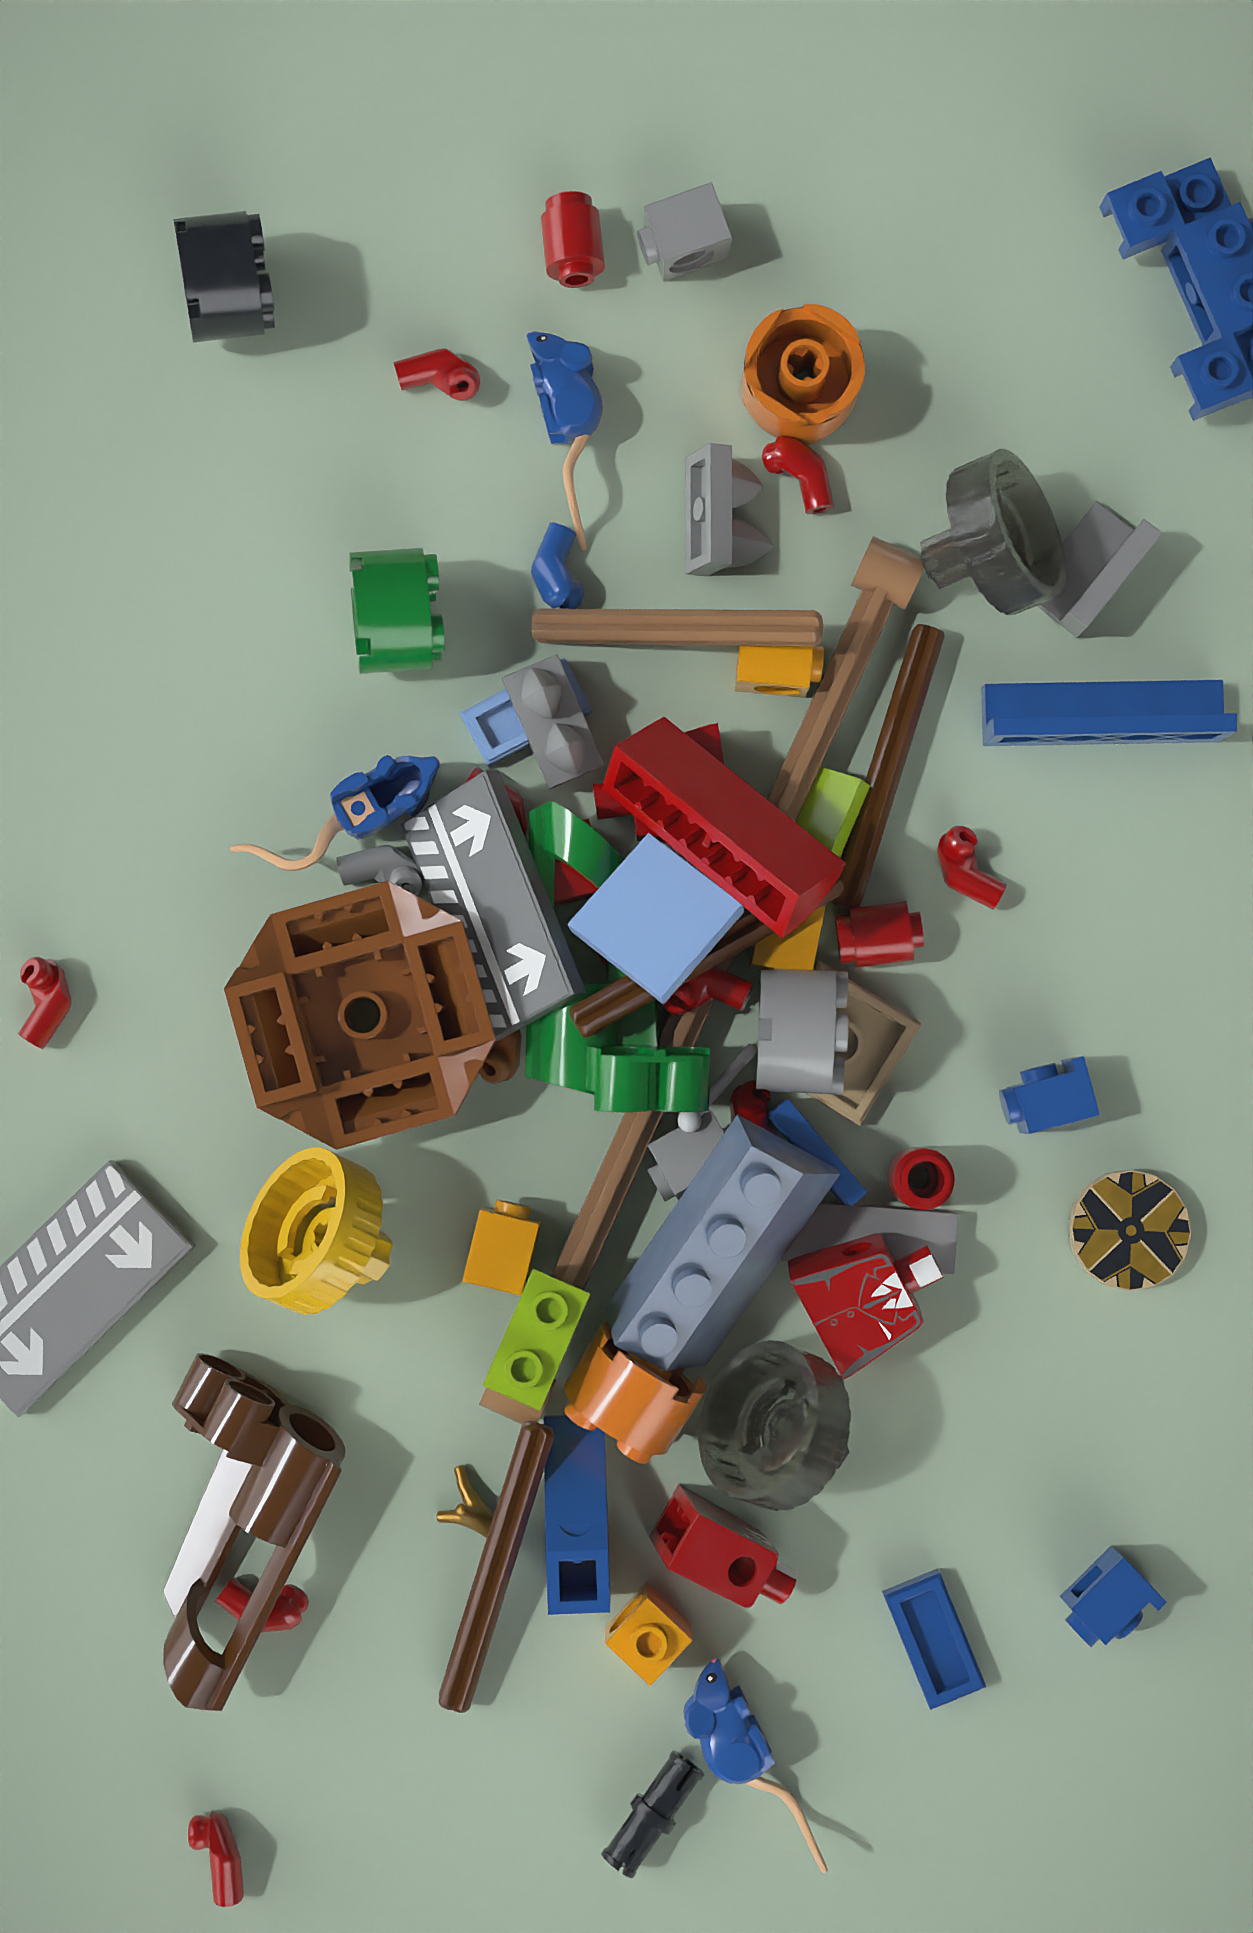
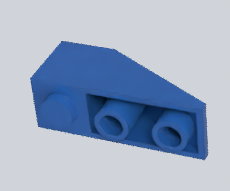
[544,1415,611,1615]

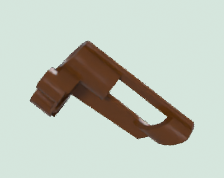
[163,1353,346,1711]

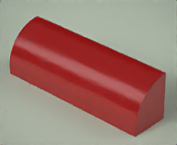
[602,716,846,938]

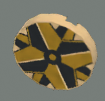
[1068,1170,1192,1291]

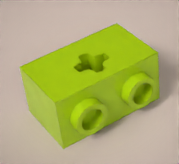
[482,1268,590,1411]

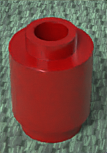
[541,191,605,288]
[835,901,924,968]
[887,1147,955,1210]

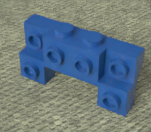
[1099,157,1253,421]

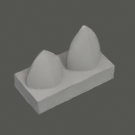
[686,443,774,576]
[502,654,605,790]

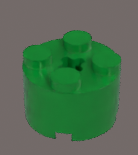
[349,548,445,674]

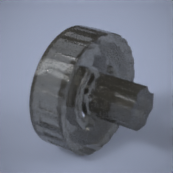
[920,449,1066,616]
[698,1340,851,1511]

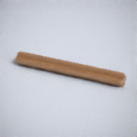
[531,609,823,646]

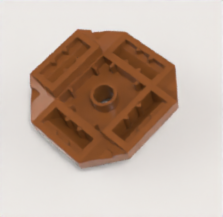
[224,881,497,1150]

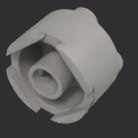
[756,968,848,1095]

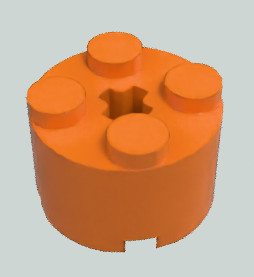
[741,304,865,445]
[564,1321,707,1464]

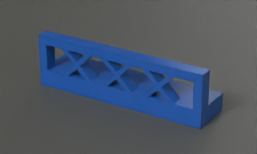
[981,680,1237,746]

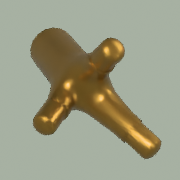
[436,1465,494,1539]

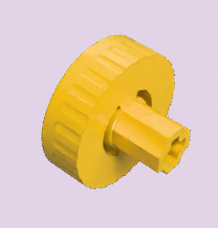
[240,1147,393,1315]

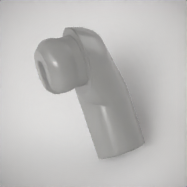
[336,845,423,896]

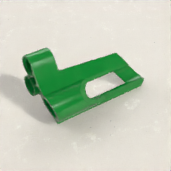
[525,801,710,1113]

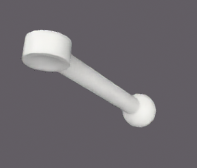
[677,1043,757,1133]

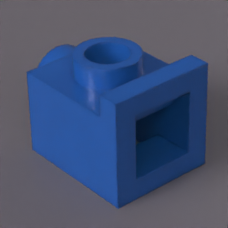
[999,1056,1100,1134]
[1060,1546,1167,1647]

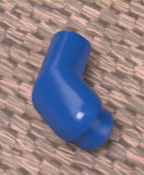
[531,522,584,609]

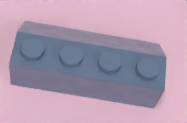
[605,1114,840,1371]

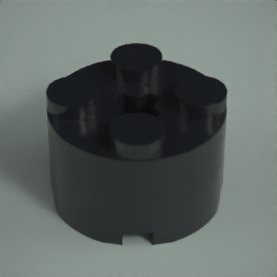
[173,211,275,343]

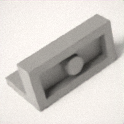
[1022,501,1163,638]

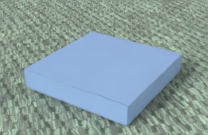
[568,833,744,1004]

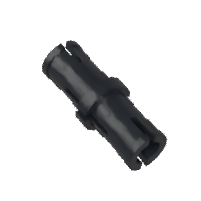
[601,1750,704,1878]

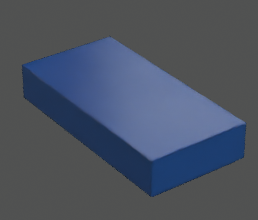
[768,1099,868,1206]
[882,1568,986,1710]

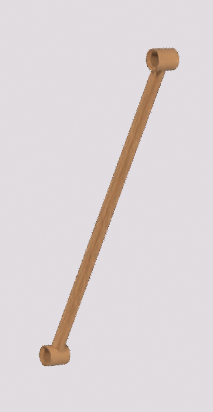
[479,536,928,1424]

